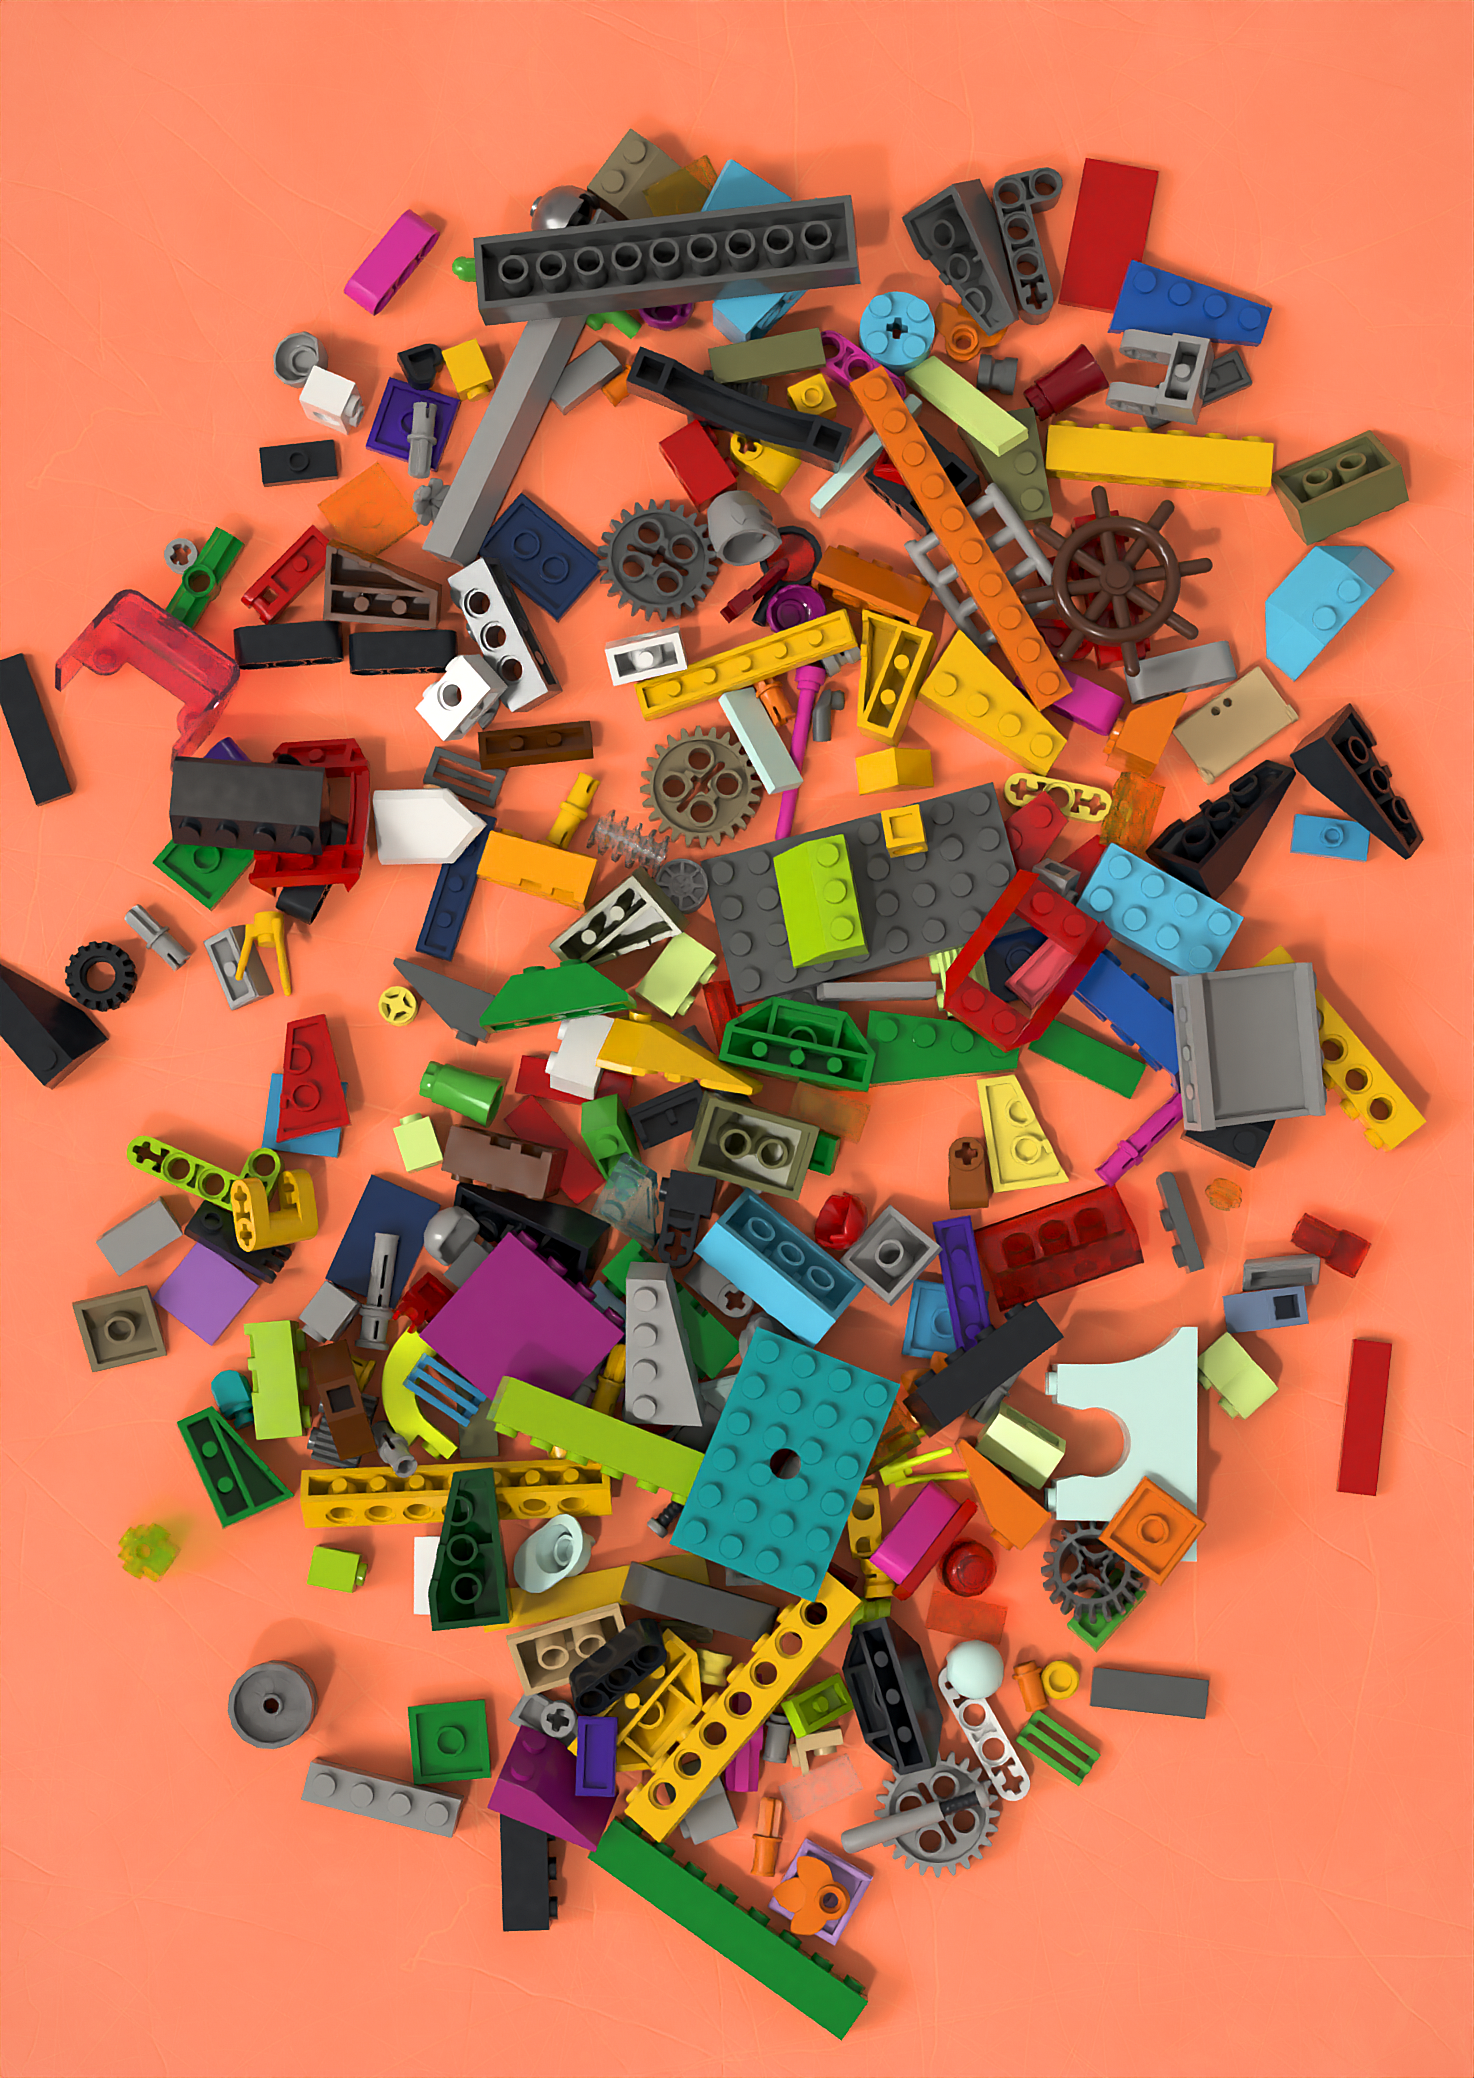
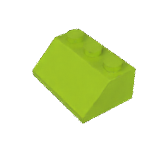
[773,834,869,969]

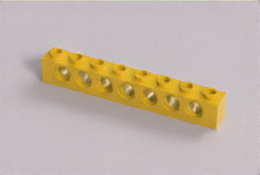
[300,1459,612,1528]
[624,1572,864,1843]

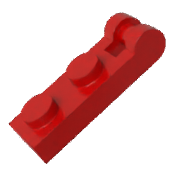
[241,524,330,625]

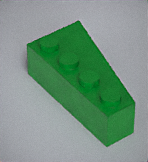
[601,1238,739,1380]

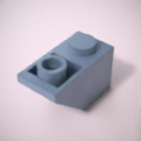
[1222,1285,1309,1334]

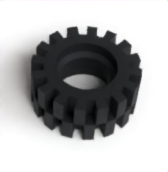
[65,941,137,1012]

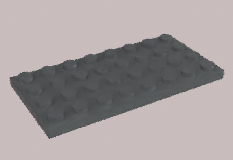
[700,782,1032,1007]

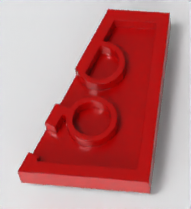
[1004,791,1069,872]
[276,1014,352,1143]

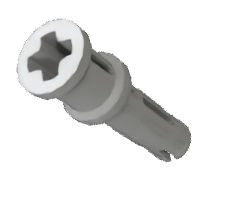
[355,1233,400,1350]

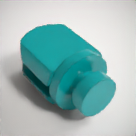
[211,1370,254,1430]

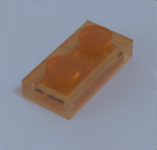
[924,1590,1008,1645]

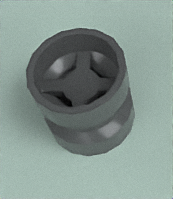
[976,353,1018,396]

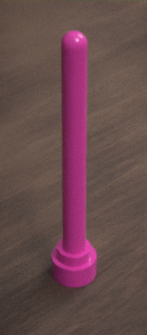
[775,665,826,841]

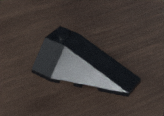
[1289,703,1424,860]
[1145,760,1296,901]
[0,964,109,1090]
[454,1182,611,1287]

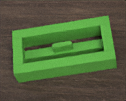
[1015,1710,1101,1787]

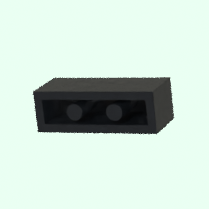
[500,1814,558,1932]

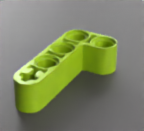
[126,1135,285,1212]

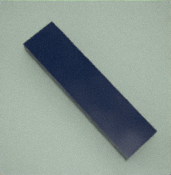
[415,809,497,963]

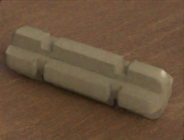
[653,1619,713,1644]

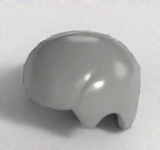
[273,331,329,389]
[424,1206,480,1266]

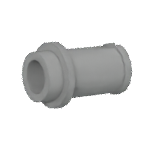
[762,1712,793,1763]

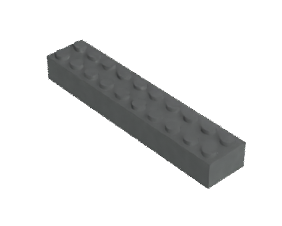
[473,195,861,326]

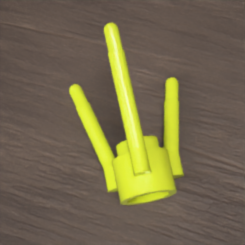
[875,1428,968,1488]

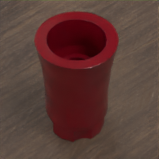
[1023,343,1109,421]

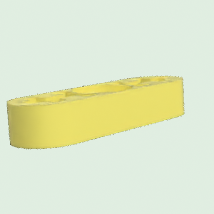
[1003,773,1112,824]

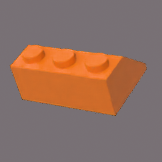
[811,545,933,628]
[1103,692,1188,783]

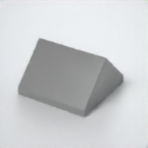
[839,1204,943,1306]

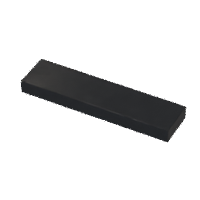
[0,653,73,807]

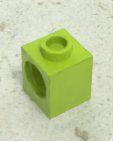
[307,1545,368,1593]

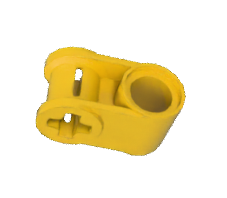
[730,434,802,494]

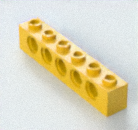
[1253,944,1427,1153]

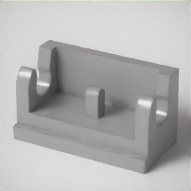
[95,1196,183,1277]

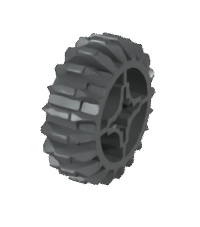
[1041,1521,1145,1624]

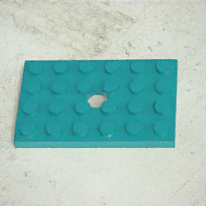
[669,1327,901,1603]

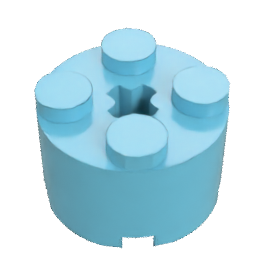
[859,291,935,377]

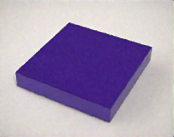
[365,377,461,472]

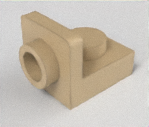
[789,1725,844,1775]

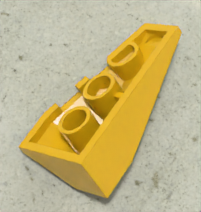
[595,1010,763,1095]

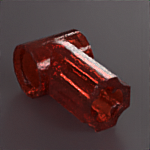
[1289,1212,1372,1279]

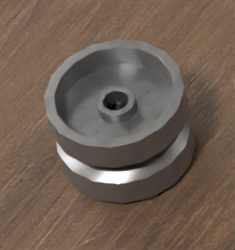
[227,1660,318,1749]

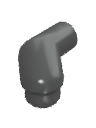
[812,688,844,742]

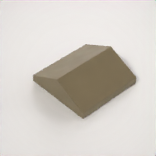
[72,1285,167,1373]

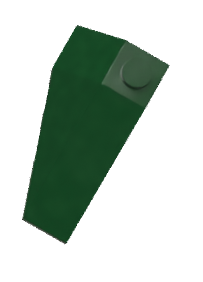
[428,1467,513,1631]

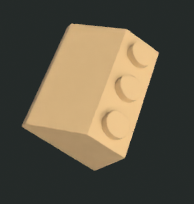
[506,1602,627,1696]

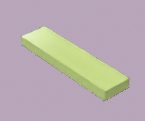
[904,355,1028,457]

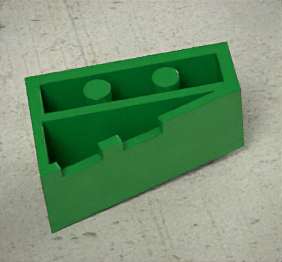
[176,1406,295,1530]

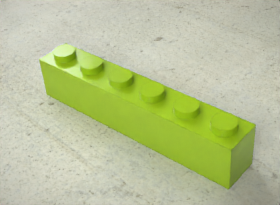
[486,1376,705,1506]

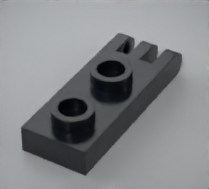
[184,1200,292,1284]

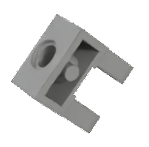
[1105,329,1215,425]

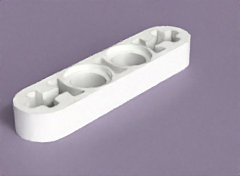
[938,1665,1030,1801]

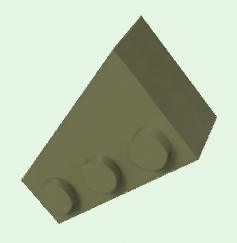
[957,407,1053,530]
[549,865,690,967]

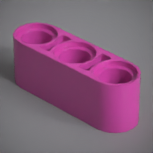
[344,209,440,316]
[817,330,906,401]
[1012,665,1125,736]
[869,1480,961,1585]

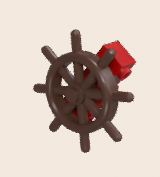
[1019,485,1213,677]

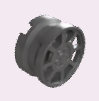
[655,858,708,915]

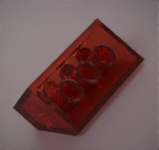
[973,1184,1144,1312]

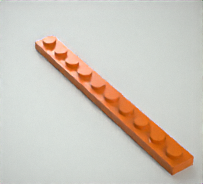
[848,365,1073,712]

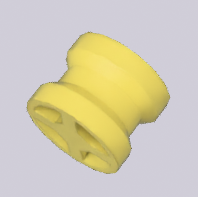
[378,986,419,1027]
[695,1647,733,1687]

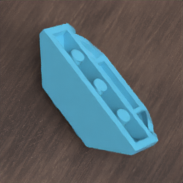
[1265,546,1394,682]

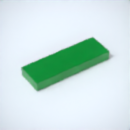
[1027,1019,1147,1100]

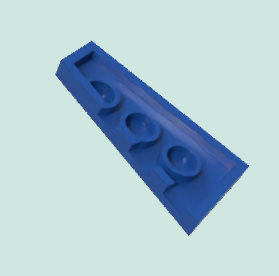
[1107,260,1272,347]

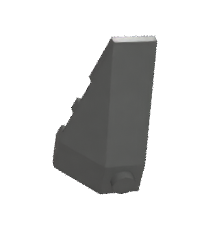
[902,179,1019,336]

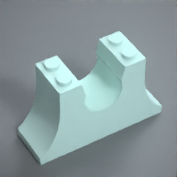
[1044,1327,1198,1562]

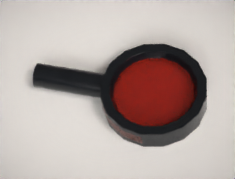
[751,525,822,627]

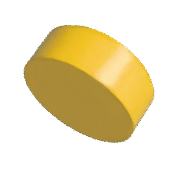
[1040,1660,1079,1700]

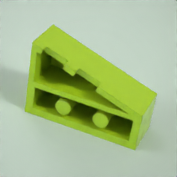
[243,1320,312,1440]

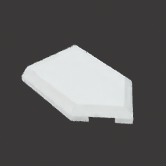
[373,788,487,865]

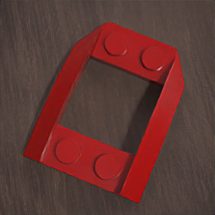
[248,738,370,897]
[943,869,1113,1053]

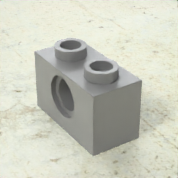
[298,1281,362,1344]

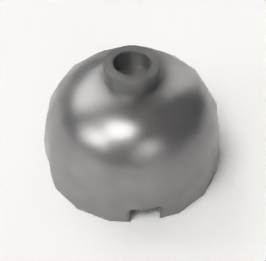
[530,185,600,231]

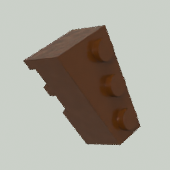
[323,538,442,629]
[441,1124,568,1201]

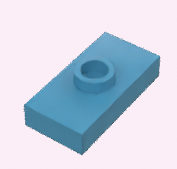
[1290,814,1370,863]

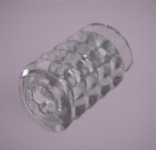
[586,809,670,881]

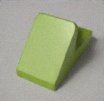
[781,1673,854,1739]

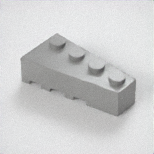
[625,1262,706,1426]

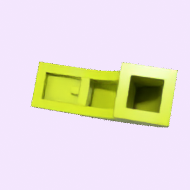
[382,1326,460,1460]

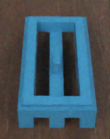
[402,1353,487,1427]

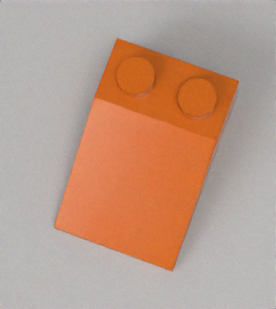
[954,1438,1052,1551]

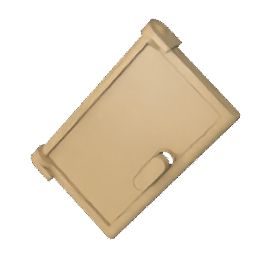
[1172,666,1299,786]

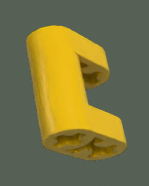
[231,1168,318,1252]

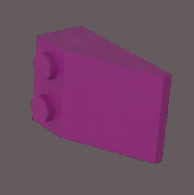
[487,1724,619,1852]

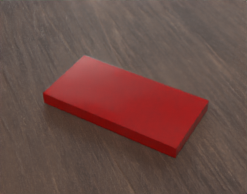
[1058,158,1159,314]

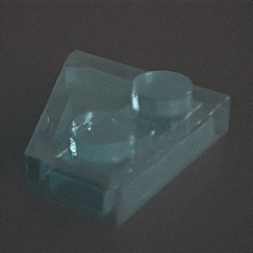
[590,1152,660,1251]

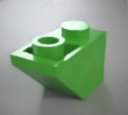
[581,1094,644,1186]

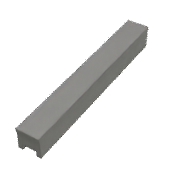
[422,314,589,568]

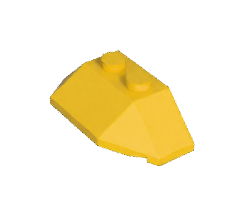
[567,1628,703,1772]

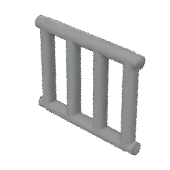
[904,482,1054,656]

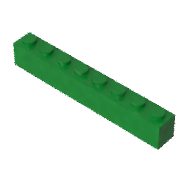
[587,1815,868,2041]

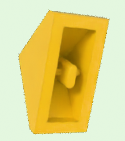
[855,747,934,796]

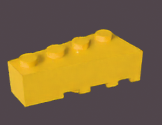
[917,629,1067,777]

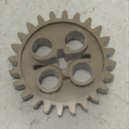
[639,725,762,849]

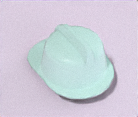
[513,1514,596,1593]

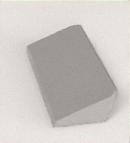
[550,341,623,416]
[203,925,274,1011]

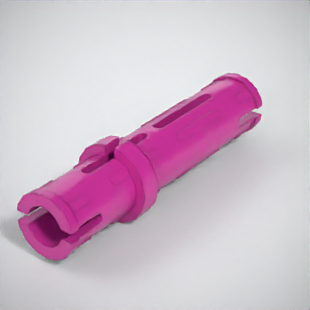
[1094,1092,1183,1187]

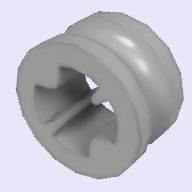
[164,538,199,575]

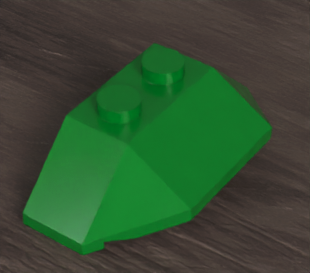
[479,959,637,1034]
[718,996,876,1093]

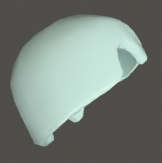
[946,1639,1004,1700]

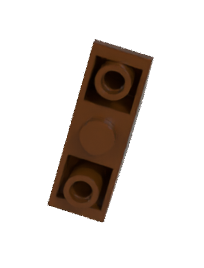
[309,1339,378,1461]

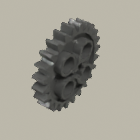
[596,499,718,622]

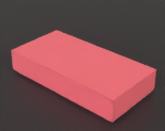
[1004,938,1075,1010]

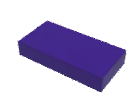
[575,1716,618,1797]

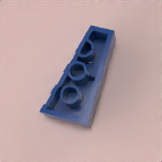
[1073,948,1181,1094]

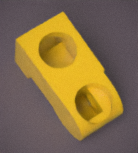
[847,1484,882,1559]

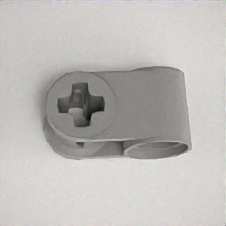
[683,1257,754,1319]

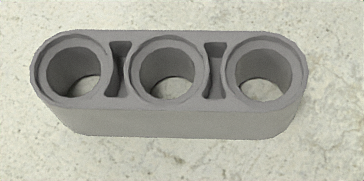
[1123,640,1238,705]

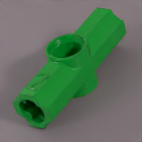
[158,526,245,641]

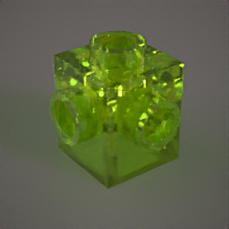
[117,1522,182,1582]

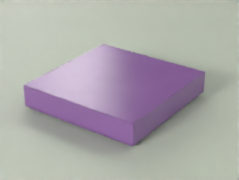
[153,1242,260,1346]

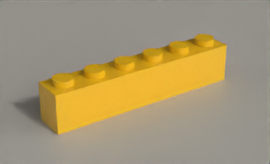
[1044,421,1274,496]

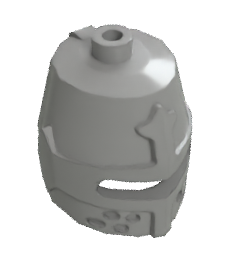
[707,490,782,566]

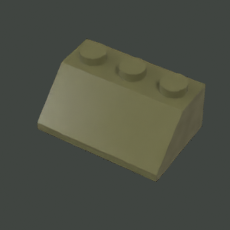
[1271,430,1409,546]

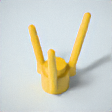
[235,911,291,996]

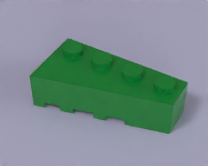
[866,1010,1019,1088]

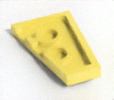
[976,1075,1070,1194]

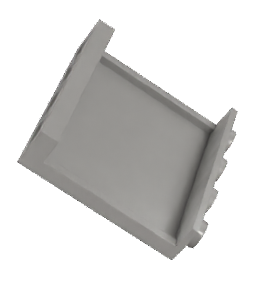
[1170,962,1327,1131]

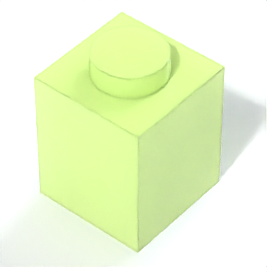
[393,1113,444,1174]

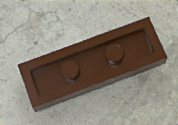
[478,720,594,771]

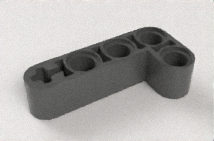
[991,167,1063,325]
[620,1561,780,1642]

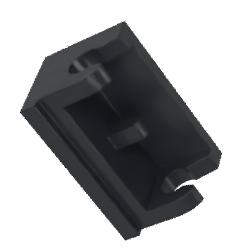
[627,1080,704,1150]

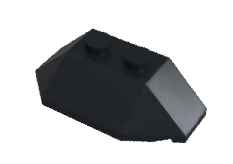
[842,1616,943,1776]

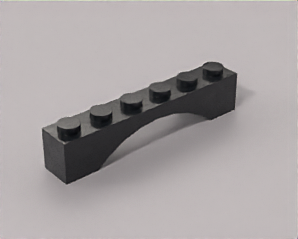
[626,346,852,474]

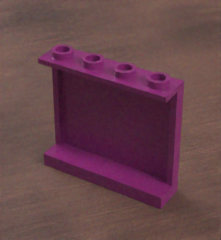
[419,1230,626,1402]

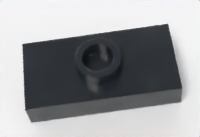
[259,439,339,488]

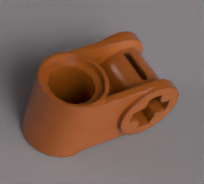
[948,1136,989,1210]

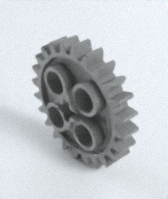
[874,1751,1000,1878]

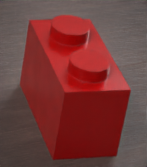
[659,419,739,513]

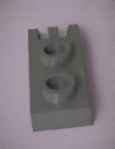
[1156,1172,1205,1274]

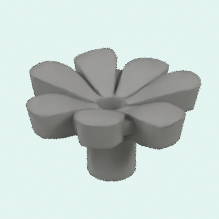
[412,478,451,526]

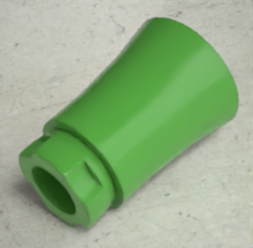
[419,1061,506,1128]

